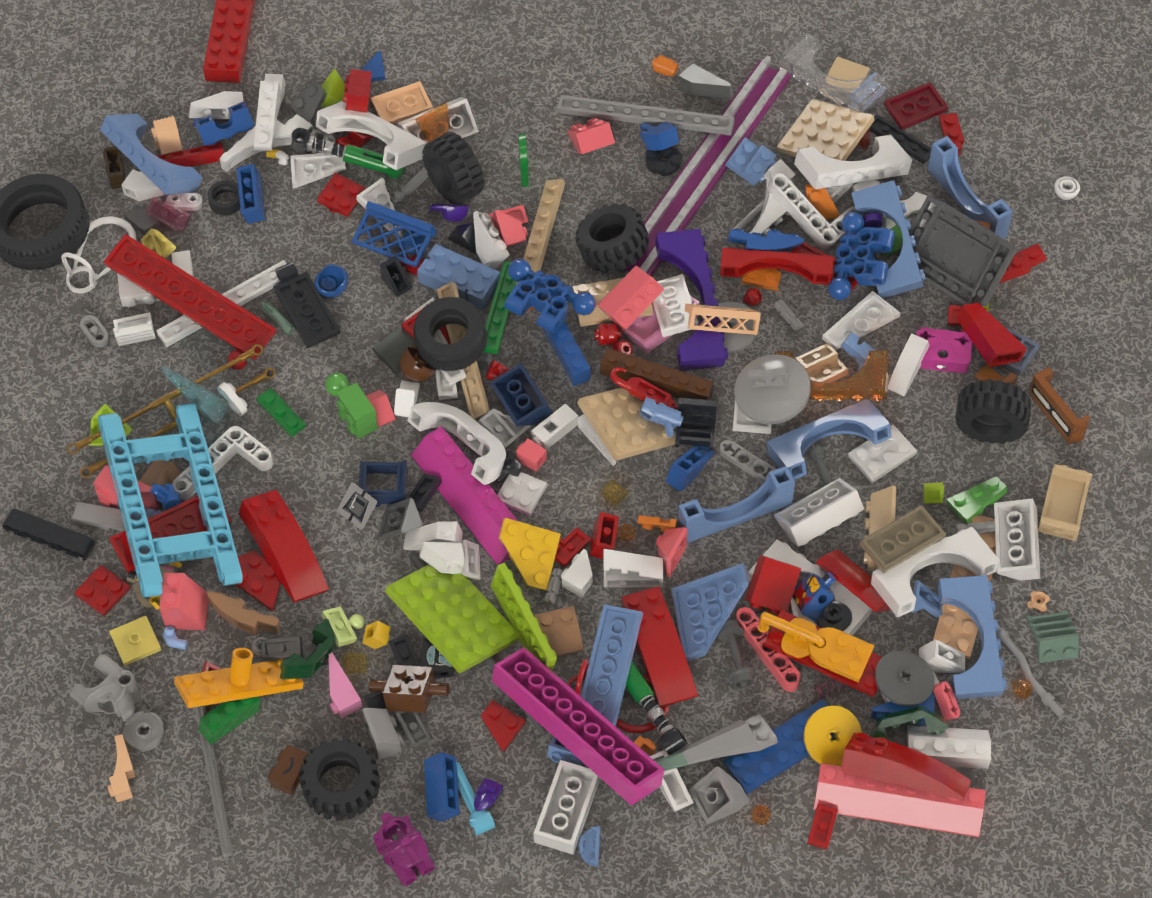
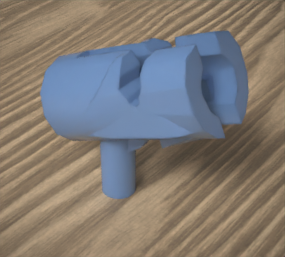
[841,332,882,379]
[639,397,684,437]

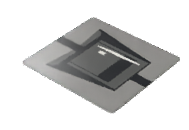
[337,482,377,530]

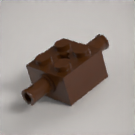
[368,665,450,713]

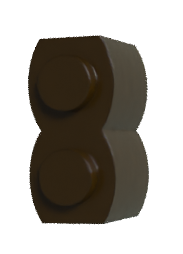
[103,146,126,189]

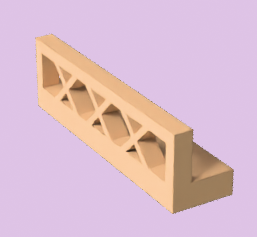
[684,303,761,335]

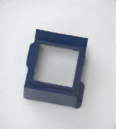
[359,460,408,507]

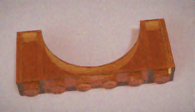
[775,351,890,401]

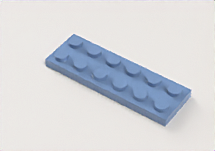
[581,604,643,727]

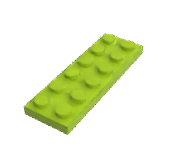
[490,563,557,671]

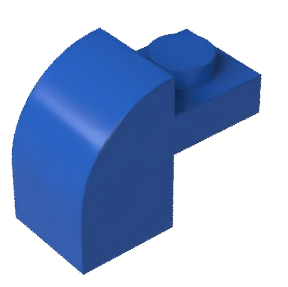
[640,122,679,151]

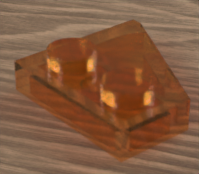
[415,102,448,143]

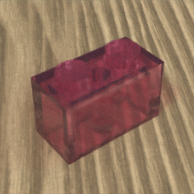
[145,197,192,231]

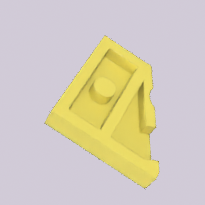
[141,228,176,259]

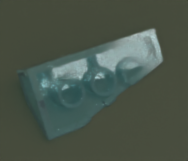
[158,366,230,424]

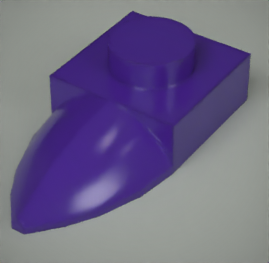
[474,778,504,811]

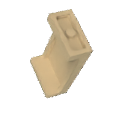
[1038,464,1092,541]

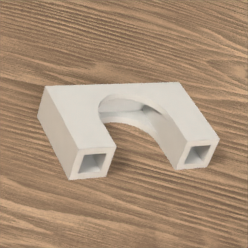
[117,250,194,307]

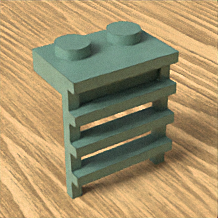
[1026,610,1079,663]

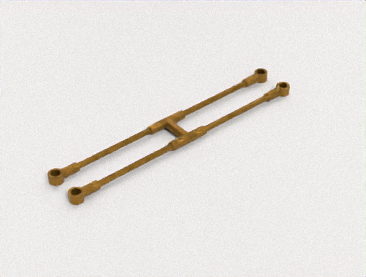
[67,344,275,478]

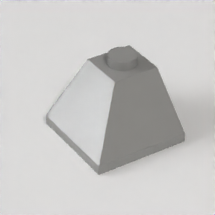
[689,767,749,825]

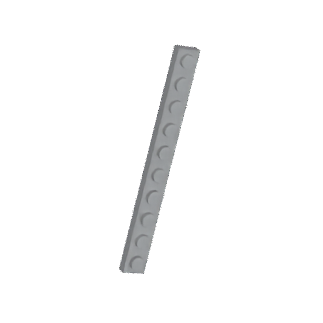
[557,95,735,135]

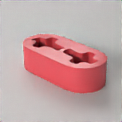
[933,681,960,721]

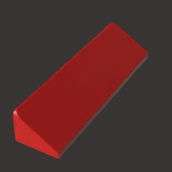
[157,142,224,167]

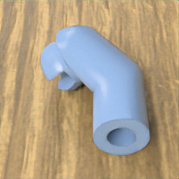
[163,626,188,650]

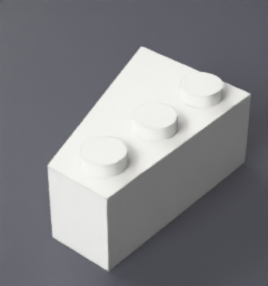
[604,549,663,588]

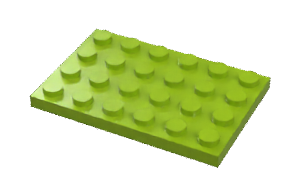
[385,564,521,674]

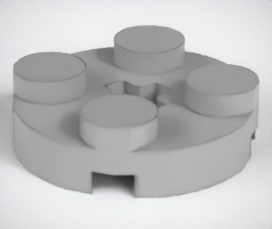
[123,711,165,752]

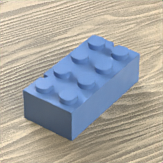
[417,244,500,311]

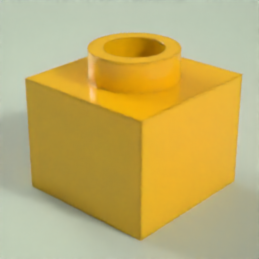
[363,621,390,649]

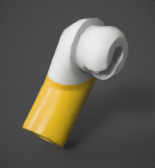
[266,149,289,166]

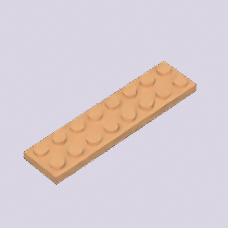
[933,515,996,660]

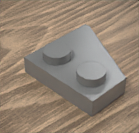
[478,408,531,448]

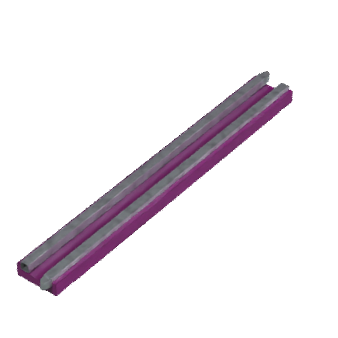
[625,56,791,277]

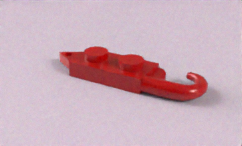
[610,367,678,410]

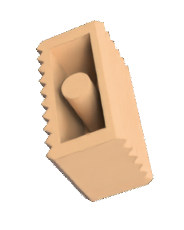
[151,116,182,155]

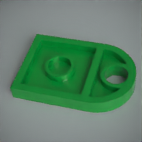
[518,133,529,187]

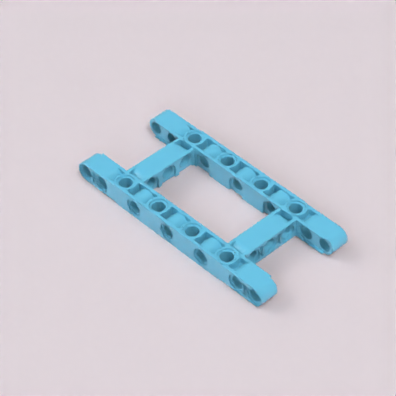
[98,403,242,598]

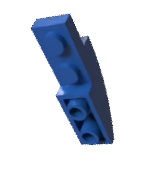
[727,228,804,252]

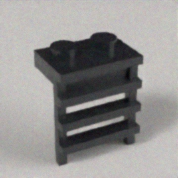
[675,398,717,450]

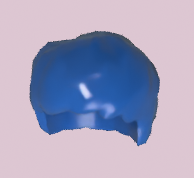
[315,264,348,298]

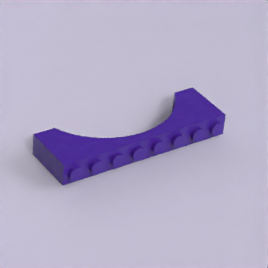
[655,229,728,371]

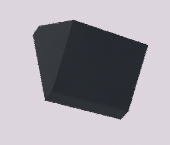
[364,691,386,709]

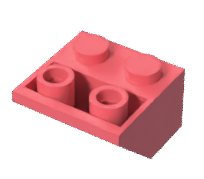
[567,118,615,154]

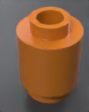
[651,55,679,77]

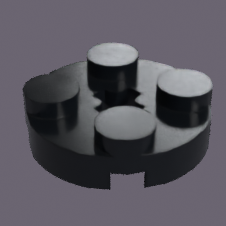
[646,146,681,176]

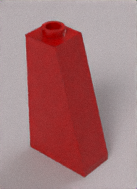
[957,303,1027,367]

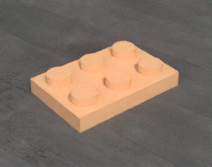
[371,81,433,125]

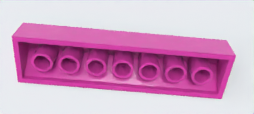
[411,426,518,565]

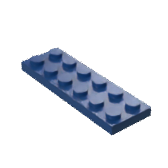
[723,699,836,795]

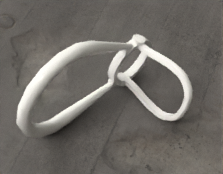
[61,216,137,294]

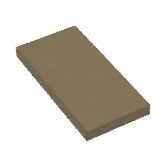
[859,505,946,573]

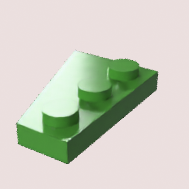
[947,476,1007,525]

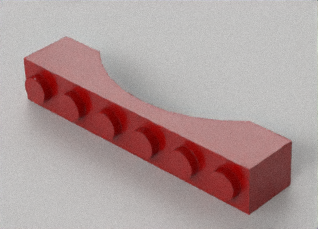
[720,247,834,285]

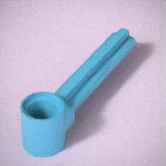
[456,762,495,836]

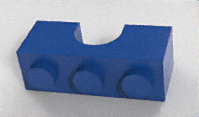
[195,101,255,146]

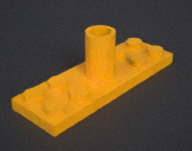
[174,648,304,708]

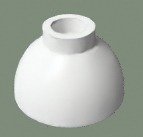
[1054,176,1080,200]

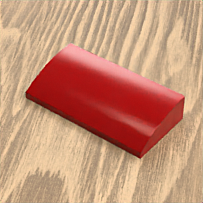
[816,550,890,612]

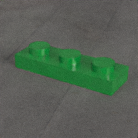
[256,388,306,438]

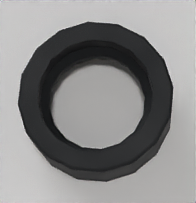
[208,180,241,216]

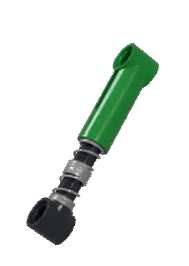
[291,128,405,179]
[626,661,688,755]

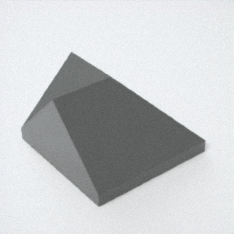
[376,498,423,541]

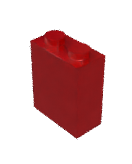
[745,554,801,615]

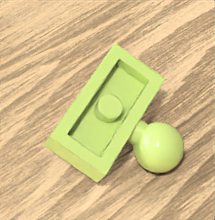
[321,606,365,647]

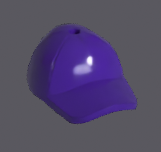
[429,204,469,222]

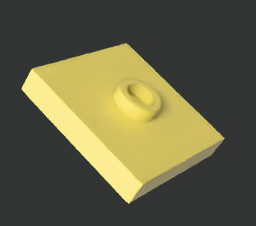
[109,616,161,666]

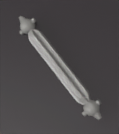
[393,167,429,204]

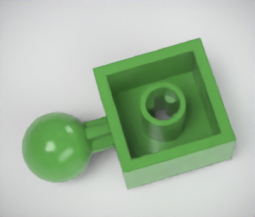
[325,372,378,439]

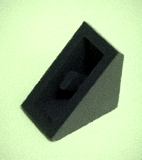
[448,223,478,255]
[380,256,412,297]

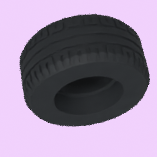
[413,297,487,371]

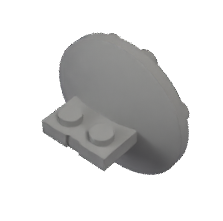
[734,355,811,424]

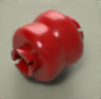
[594,323,621,346]

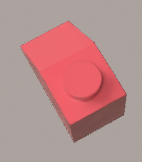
[493,210,528,248]

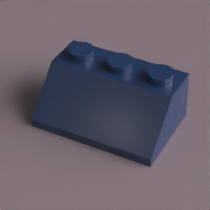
[489,362,553,427]

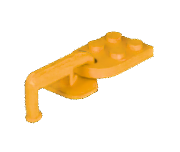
[758,612,875,683]

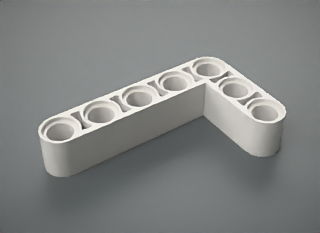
[768,173,863,249]
[172,426,273,500]

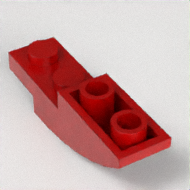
[999,243,1047,284]

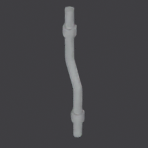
[996,625,1064,717]

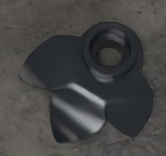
[495,451,521,482]

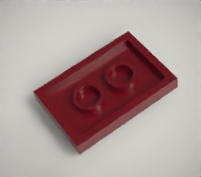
[884,82,948,130]

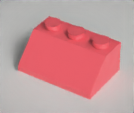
[597,266,665,332]

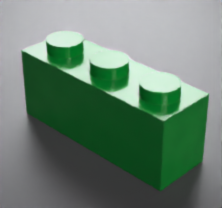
[198,697,261,745]

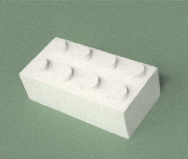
[534,760,600,855]

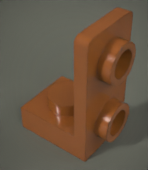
[974,365,1018,386]

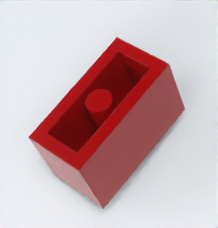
[589,512,619,560]

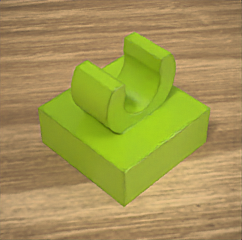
[923,482,944,504]

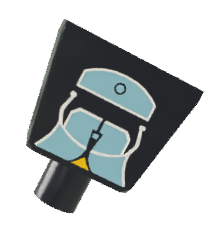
[421,638,454,679]

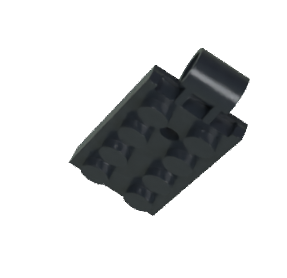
[273,262,341,349]

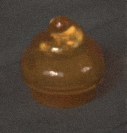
[1011,679,1032,699]

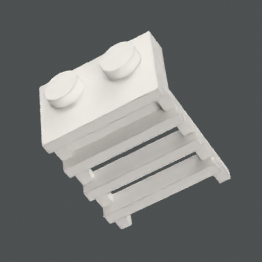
[113,313,156,346]

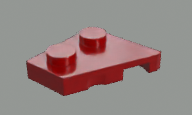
[481,700,526,753]

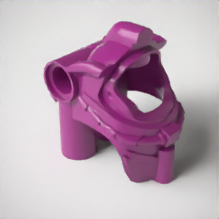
[373,813,435,887]

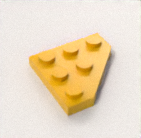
[499,518,561,591]

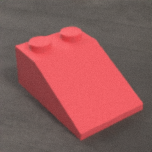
[93,465,160,510]

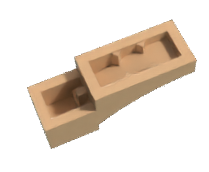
[107,734,136,803]

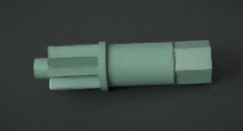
[260,301,295,336]

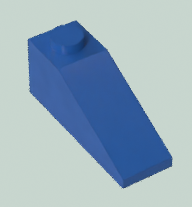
[665,446,715,491]

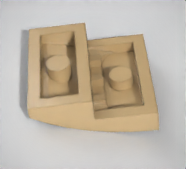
[823,57,870,98]
[796,343,848,390]

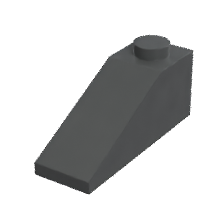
[679,64,734,99]

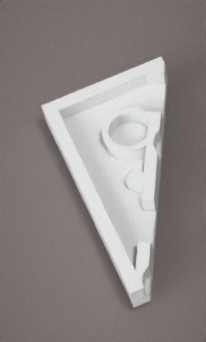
[356,178,403,239]

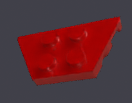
[215,550,281,612]

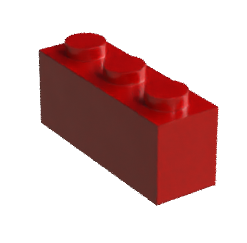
[343,69,372,113]

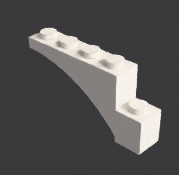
[253,74,286,151]
[220,114,313,172]
[739,159,796,249]

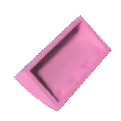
[621,296,700,354]

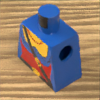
[792,572,836,622]

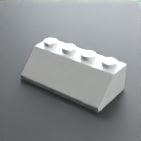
[397,97,479,144]
[774,478,864,547]
[994,499,1040,581]
[906,725,991,769]

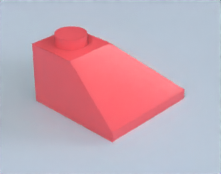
[656,527,688,578]

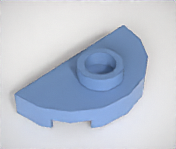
[579,826,600,867]

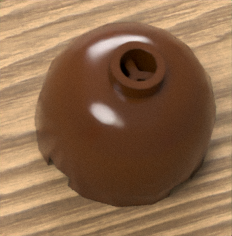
[399,346,437,382]

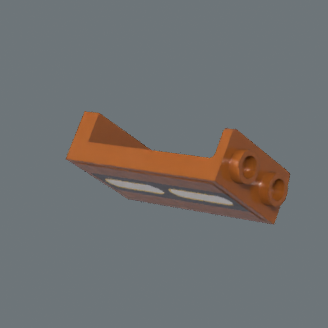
[1029,367,1090,444]

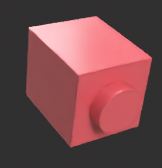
[516,439,547,472]

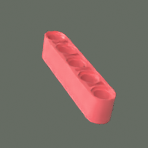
[736,607,800,692]

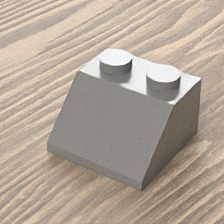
[362,708,404,760]

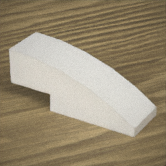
[887,333,930,396]
[650,750,693,812]

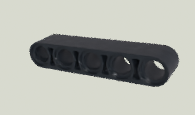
[2,509,96,561]

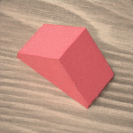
[366,390,396,427]

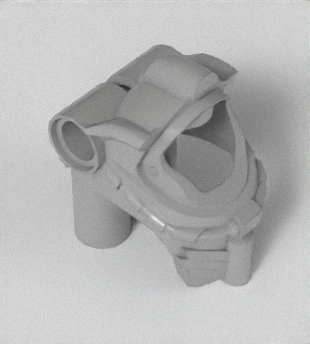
[70,654,141,722]

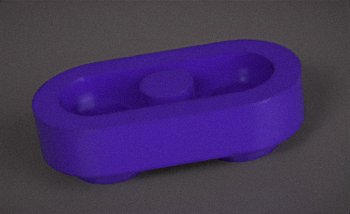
[863,212,883,228]

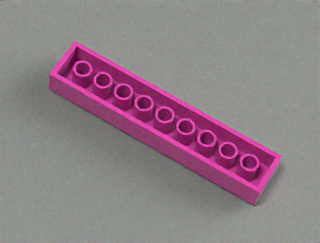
[492,647,664,806]

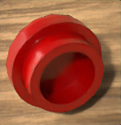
[742,288,762,306]

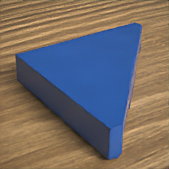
[361,51,385,82]

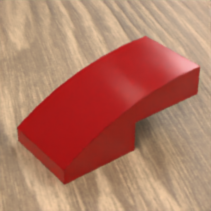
[336,131,374,148]

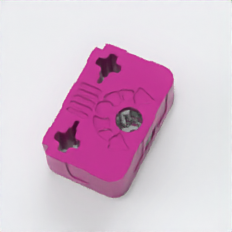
[916,327,973,373]

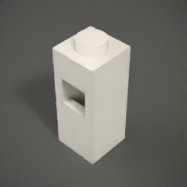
[532,404,578,450]

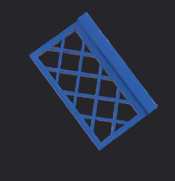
[351,201,437,268]

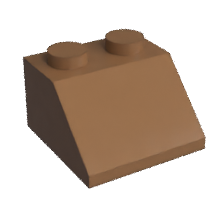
[535,606,584,657]

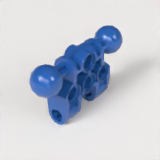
[828,212,895,300]
[504,259,596,333]

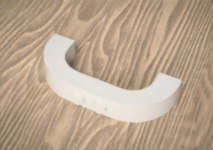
[408,402,506,485]

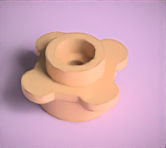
[1027,591,1050,612]

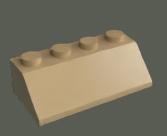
[573,278,654,327]
[863,486,896,571]

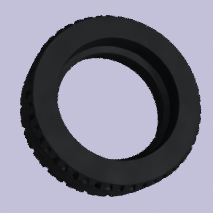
[0,174,90,270]

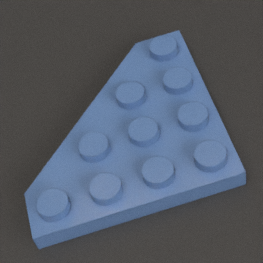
[672,563,749,662]

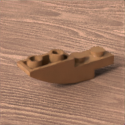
[207,591,281,636]

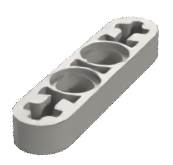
[719,440,777,483]

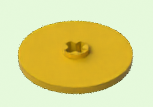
[803,706,862,766]

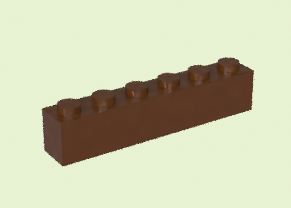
[600,348,714,400]

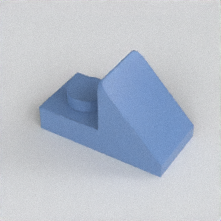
[911,580,943,618]

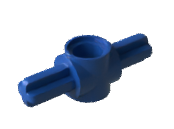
[150,484,185,510]

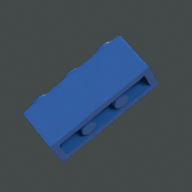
[236,164,266,224]
[424,752,460,822]

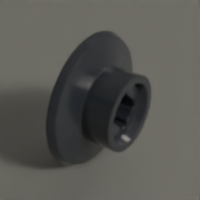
[817,601,852,631]

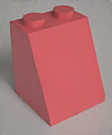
[159,572,209,630]

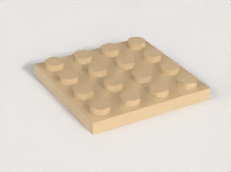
[777,99,874,161]
[577,387,676,461]

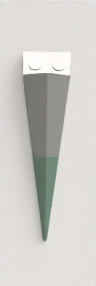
[656,714,778,771]

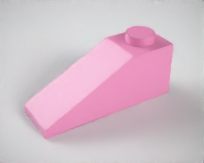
[329,653,362,719]

